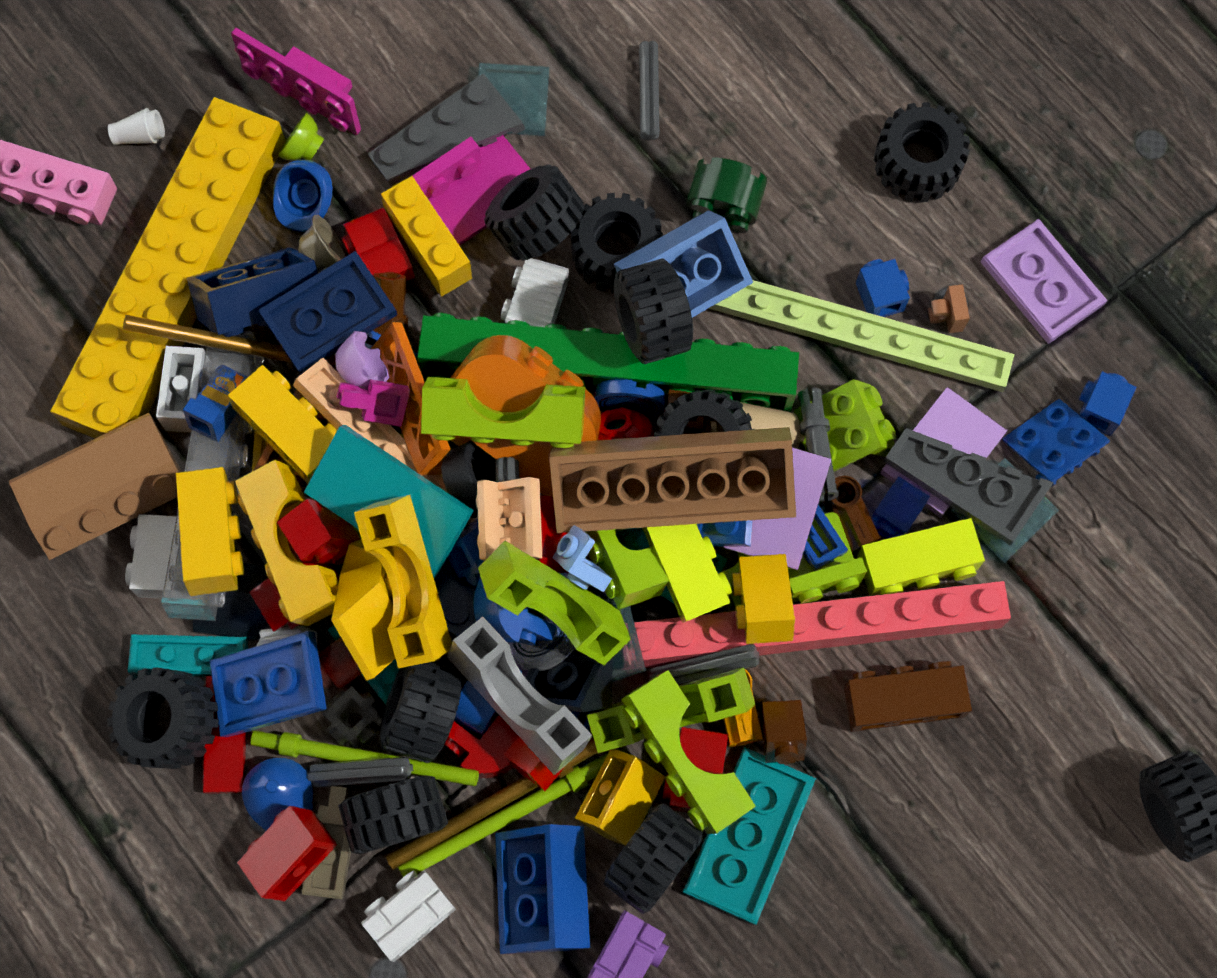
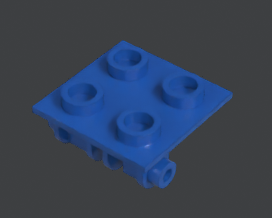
[1002,399,1110,487]

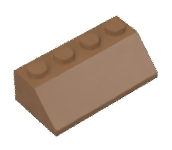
[9,413,182,560]

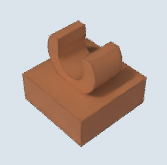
[927,284,970,333]

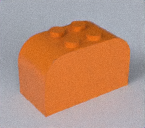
[450,335,601,496]

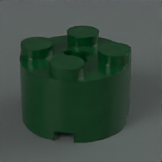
[686,157,767,233]

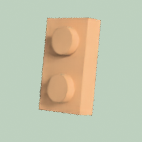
[476,477,542,561]

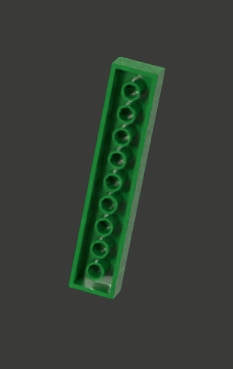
[417,313,799,412]

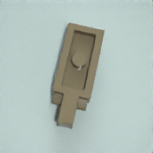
[302,786,351,900]

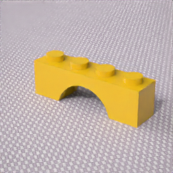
[235,460,339,626]
[354,495,452,668]

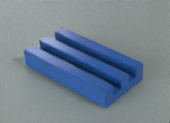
[803,505,848,571]

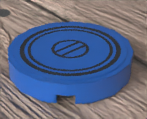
[592,379,667,417]

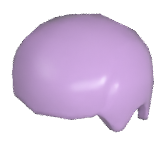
[336,331,389,390]

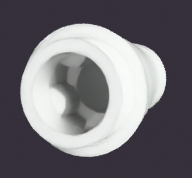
[108,108,165,145]

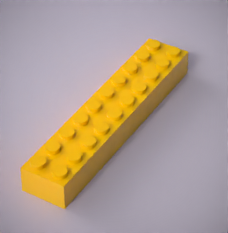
[50,97,286,439]

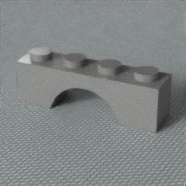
[447,617,592,775]

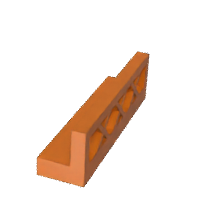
[371,322,451,475]

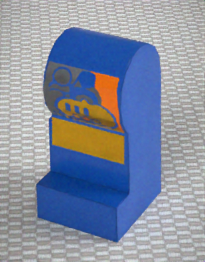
[183,365,248,442]

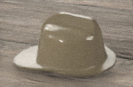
[298,215,347,273]

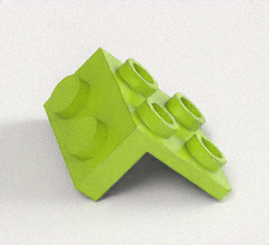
[793,379,896,472]
[788,512,867,604]

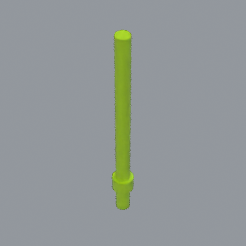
[251,730,479,786]
[398,754,608,877]

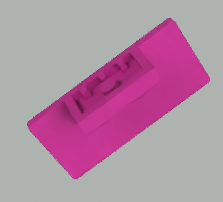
[231,28,361,135]
[412,135,530,246]

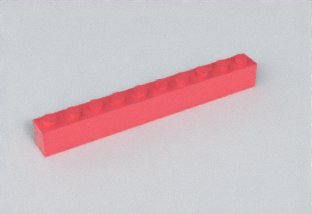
[623,581,1011,671]

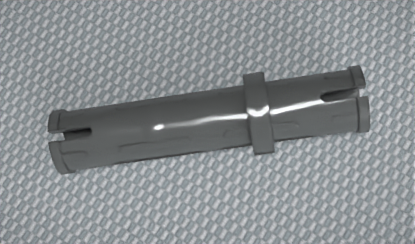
[797,388,839,501]

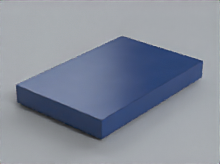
[210,631,327,737]

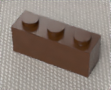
[844,661,972,732]

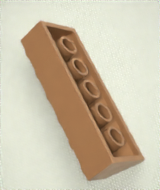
[549,427,796,533]

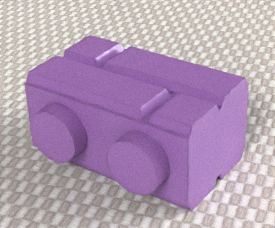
[587,910,669,978]

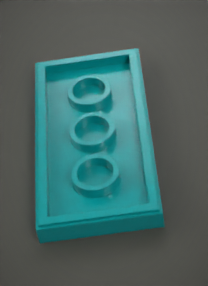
[304,425,474,577]
[683,747,816,925]

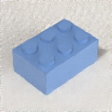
[614,210,753,318]

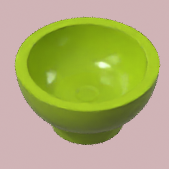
[278,113,324,161]

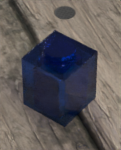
[871,476,931,539]

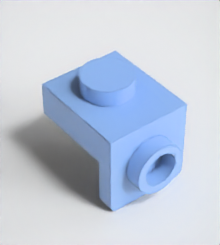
[552,525,612,592]

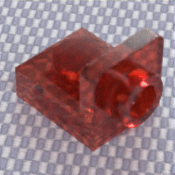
[318,637,362,689]

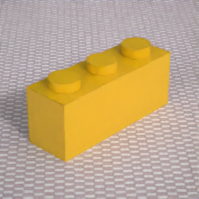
[381,176,472,297]
[228,365,337,484]
[176,467,244,596]

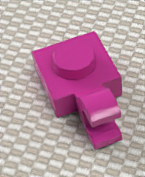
[336,379,410,427]

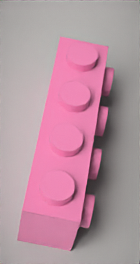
[0,140,117,226]

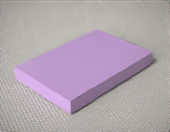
[981,219,1107,344]
[880,387,1007,518]
[724,448,831,570]

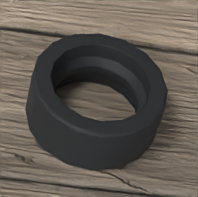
[441,441,496,518]

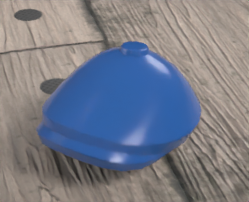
[273,160,333,232]
[242,758,313,831]

